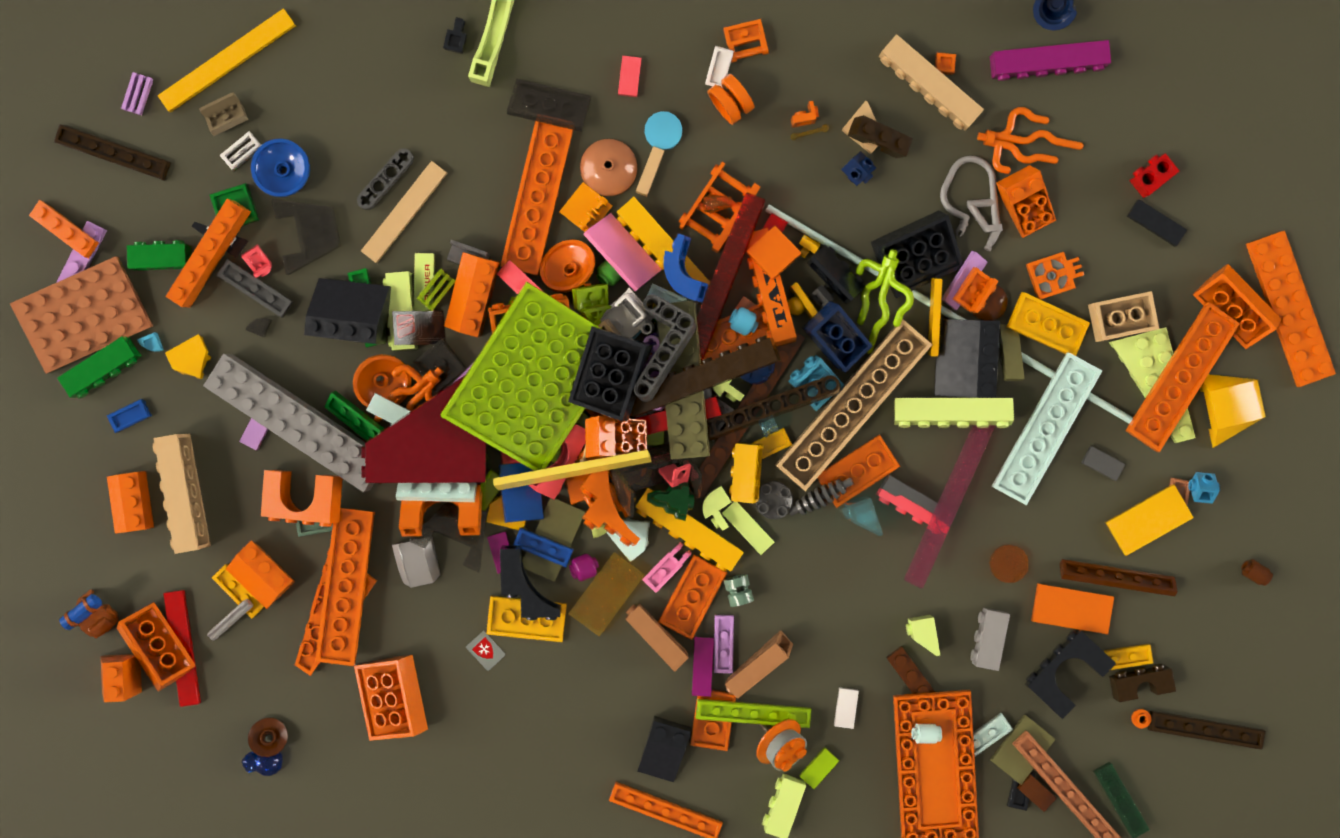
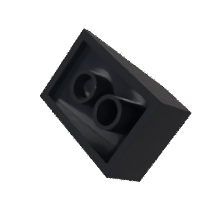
[637,716,691,782]

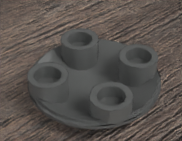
[755,481,793,520]

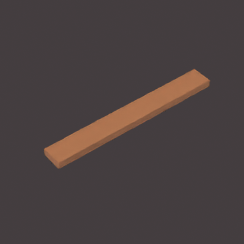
[1012,730,1121,838]

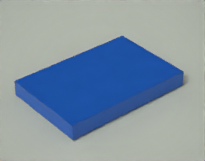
[499,463,544,523]

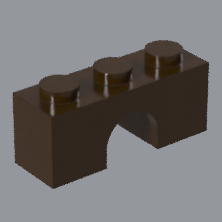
[847,115,913,158]
[1109,664,1176,702]

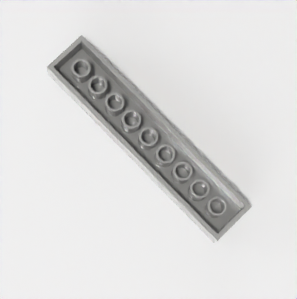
[203,353,375,492]

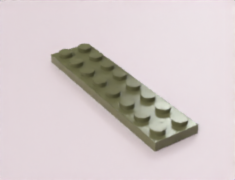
[656,300,710,459]

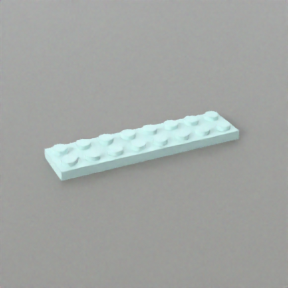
[992,352,1102,505]

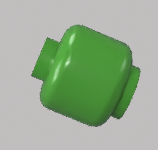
[596,260,622,286]

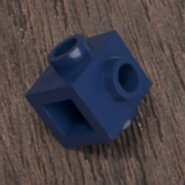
[841,151,876,186]

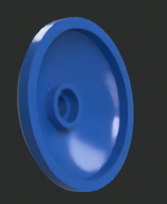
[251,139,310,197]

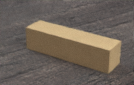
[636,146,664,197]

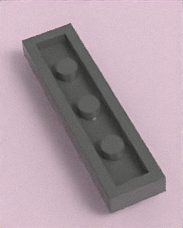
[217,259,293,318]

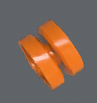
[707,74,755,125]

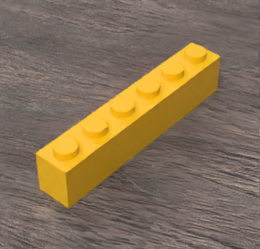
[617,197,711,287]
[635,487,744,572]

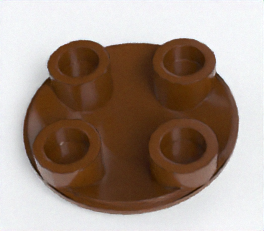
[972,285,1008,321]

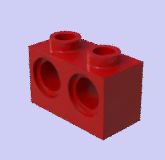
[1129,153,1179,198]

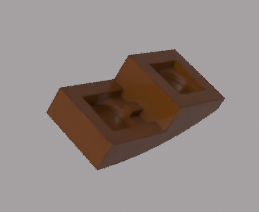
[1017,774,1057,812]

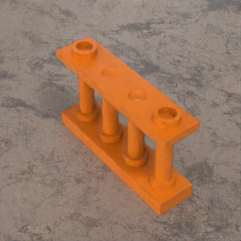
[679,161,761,253]

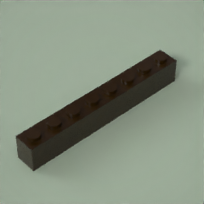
[631,336,781,416]

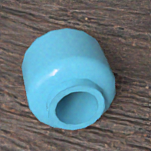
[728,307,759,336]

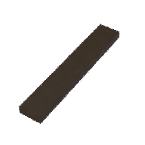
[54,124,171,181]
[1147,711,1266,750]

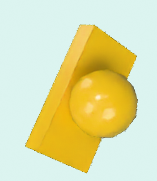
[787,282,818,319]

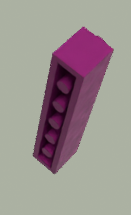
[989,40,1111,81]

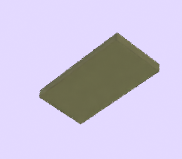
[522,498,586,582]

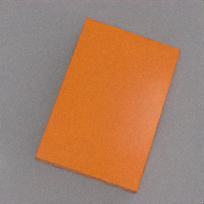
[690,689,736,751]

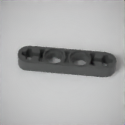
[357,149,414,210]

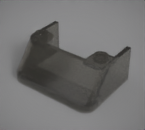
[610,442,702,518]

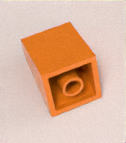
[100,654,142,702]

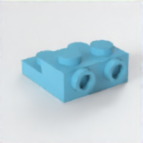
[788,355,844,411]

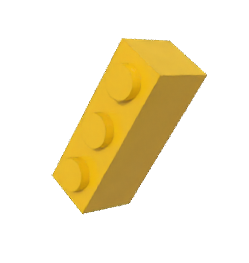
[729,443,763,503]

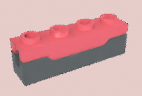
[876,475,956,534]

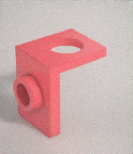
[658,463,691,488]

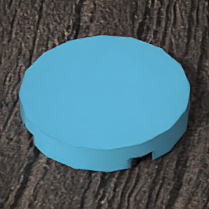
[644,111,682,150]

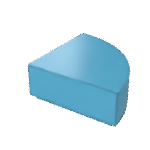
[137,332,164,352]

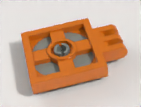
[1026,252,1085,300]

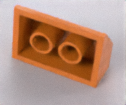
[107,471,154,533]
[226,540,296,609]

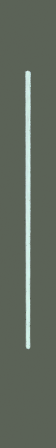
[765,205,1133,424]

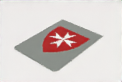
[466,630,505,671]

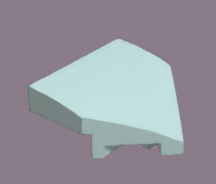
[606,517,650,562]

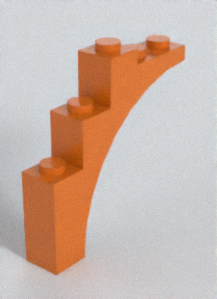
[578,450,640,547]

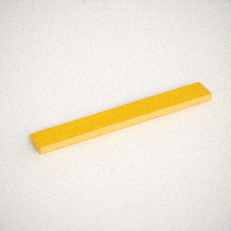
[157,8,296,113]

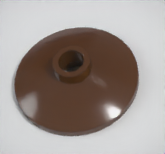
[248,718,288,757]

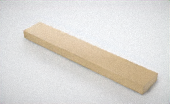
[361,161,448,263]

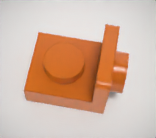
[791,101,819,128]

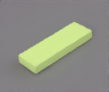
[722,501,775,555]

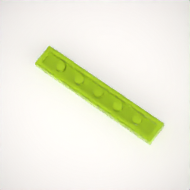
[696,699,812,728]

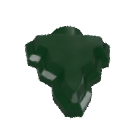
[647,482,694,521]

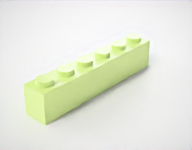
[894,398,1014,428]

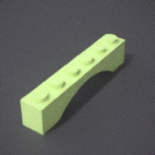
[468,0,514,87]

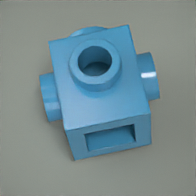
[1188,472,1220,504]

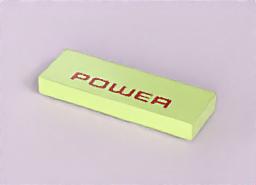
[414,253,435,311]

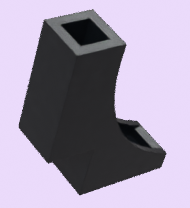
[500,545,561,620]

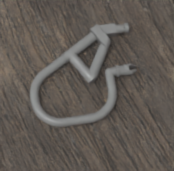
[940,156,1003,252]

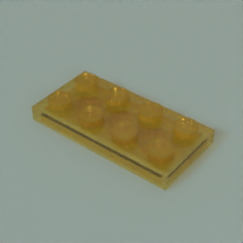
[569,551,645,636]

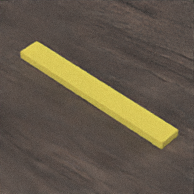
[493,450,652,490]

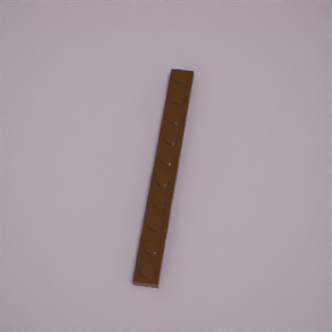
[689,331,805,499]

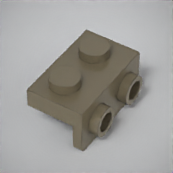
[199,92,248,136]

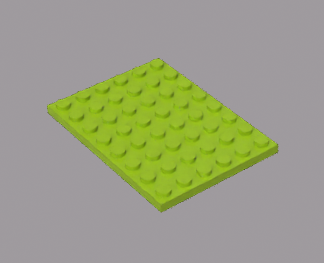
[440,281,602,471]

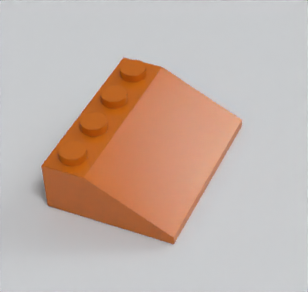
[354,654,428,741]

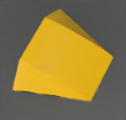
[1200,374,1266,448]

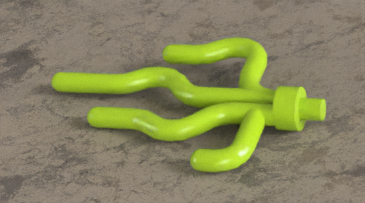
[856,249,914,354]

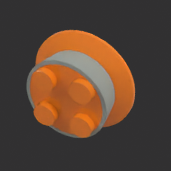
[756,719,807,772]

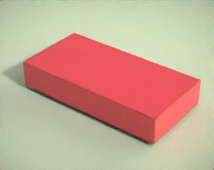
[618,56,642,97]

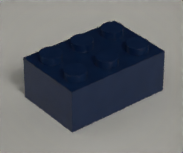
[802,301,873,373]

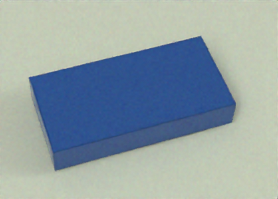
[107,399,152,433]

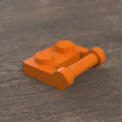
[723,19,769,63]

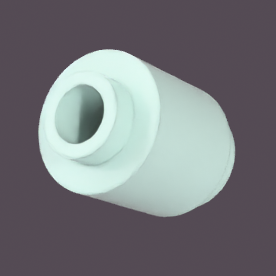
[912,724,942,744]

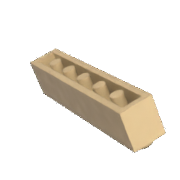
[879,34,984,131]

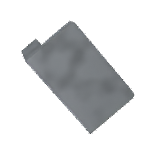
[447,240,490,264]

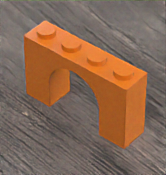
[261,470,343,527]
[399,485,483,537]

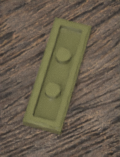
[999,324,1025,381]

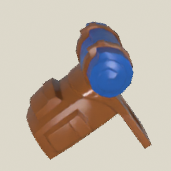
[59,589,119,638]

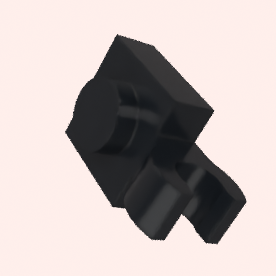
[443,17,467,54]

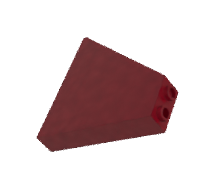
[361,375,486,483]

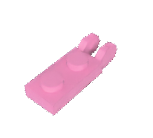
[642,542,692,593]

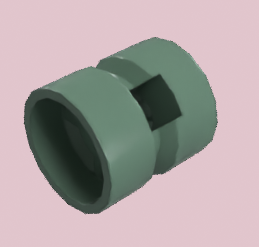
[723,574,754,607]

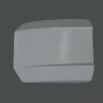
[392,536,440,588]

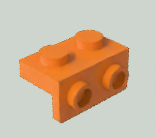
[953,267,998,313]

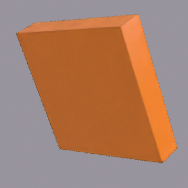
[746,226,801,280]

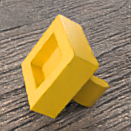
[799,234,820,258]

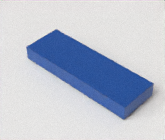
[513,528,574,567]

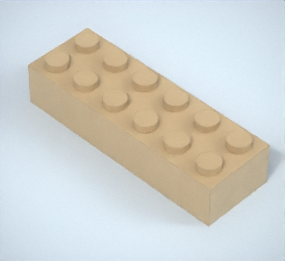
[153,434,211,554]

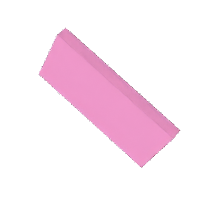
[584,213,662,292]

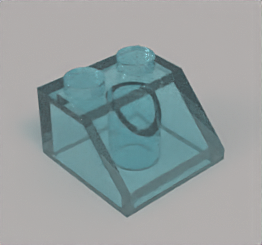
[842,496,883,536]

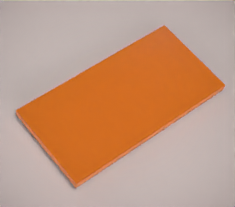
[893,690,979,838]

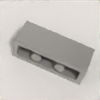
[970,607,1010,671]

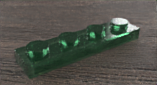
[1093,762,1150,838]

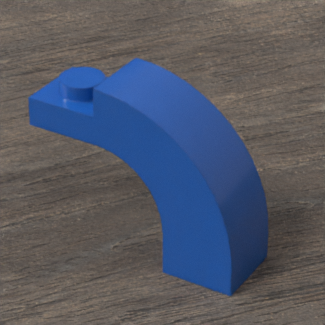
[664,234,708,303]

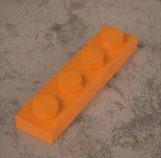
[29,200,99,259]

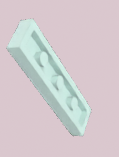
[396,483,477,502]

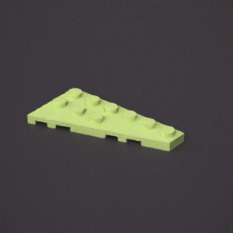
[1109,327,1196,443]

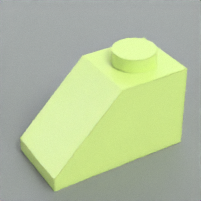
[906,615,940,656]

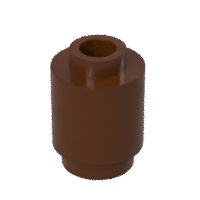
[1241,559,1273,586]

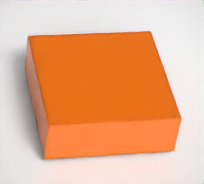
[935,52,956,75]

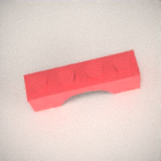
[528,423,586,500]

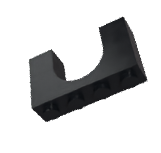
[1025,629,1116,719]

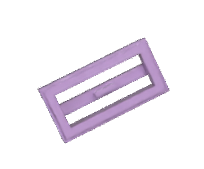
[121,72,154,116]

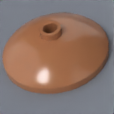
[580,139,637,197]

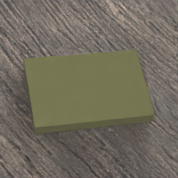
[990,715,1056,785]

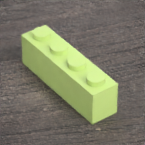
[383,271,418,351]

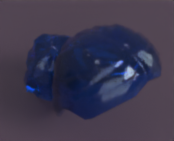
[242,751,283,776]

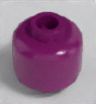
[569,553,599,582]

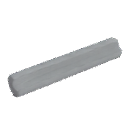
[207,599,253,641]

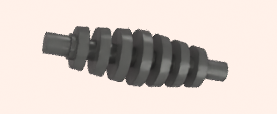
[789,477,854,516]

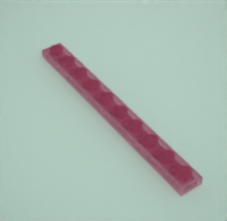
[904,425,995,589]

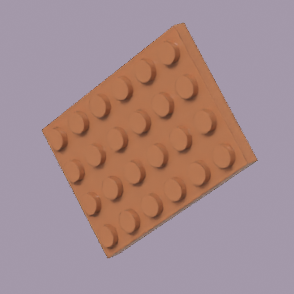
[10,256,153,374]

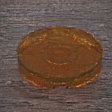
[989,545,1028,583]

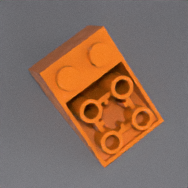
[996,165,1056,238]
[585,416,647,459]

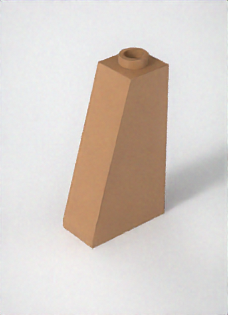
[626,603,689,672]
[725,630,793,699]

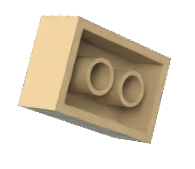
[1088,291,1160,342]

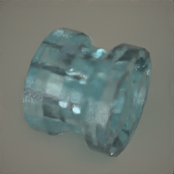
[758,418,779,438]

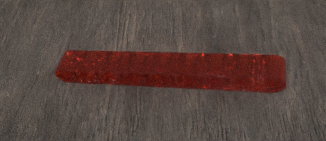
[697,192,765,360]

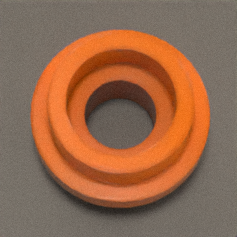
[1131,709,1151,729]

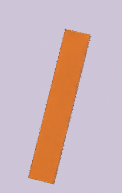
[609,782,723,838]

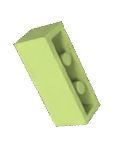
[762,773,806,838]

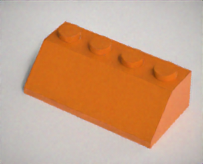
[444,252,500,337]
[1193,264,1281,349]
[117,602,196,692]

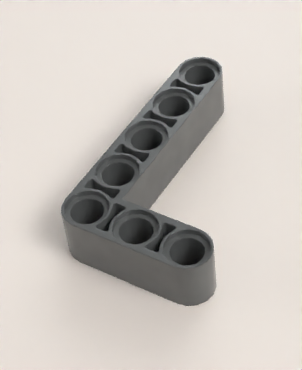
[634,295,696,402]

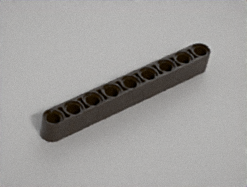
[707,375,841,441]

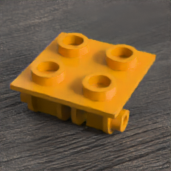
[559,182,613,232]

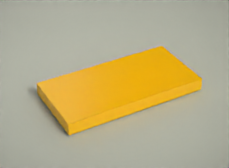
[1006,292,1090,356]
[1105,484,1194,556]
[486,595,567,642]

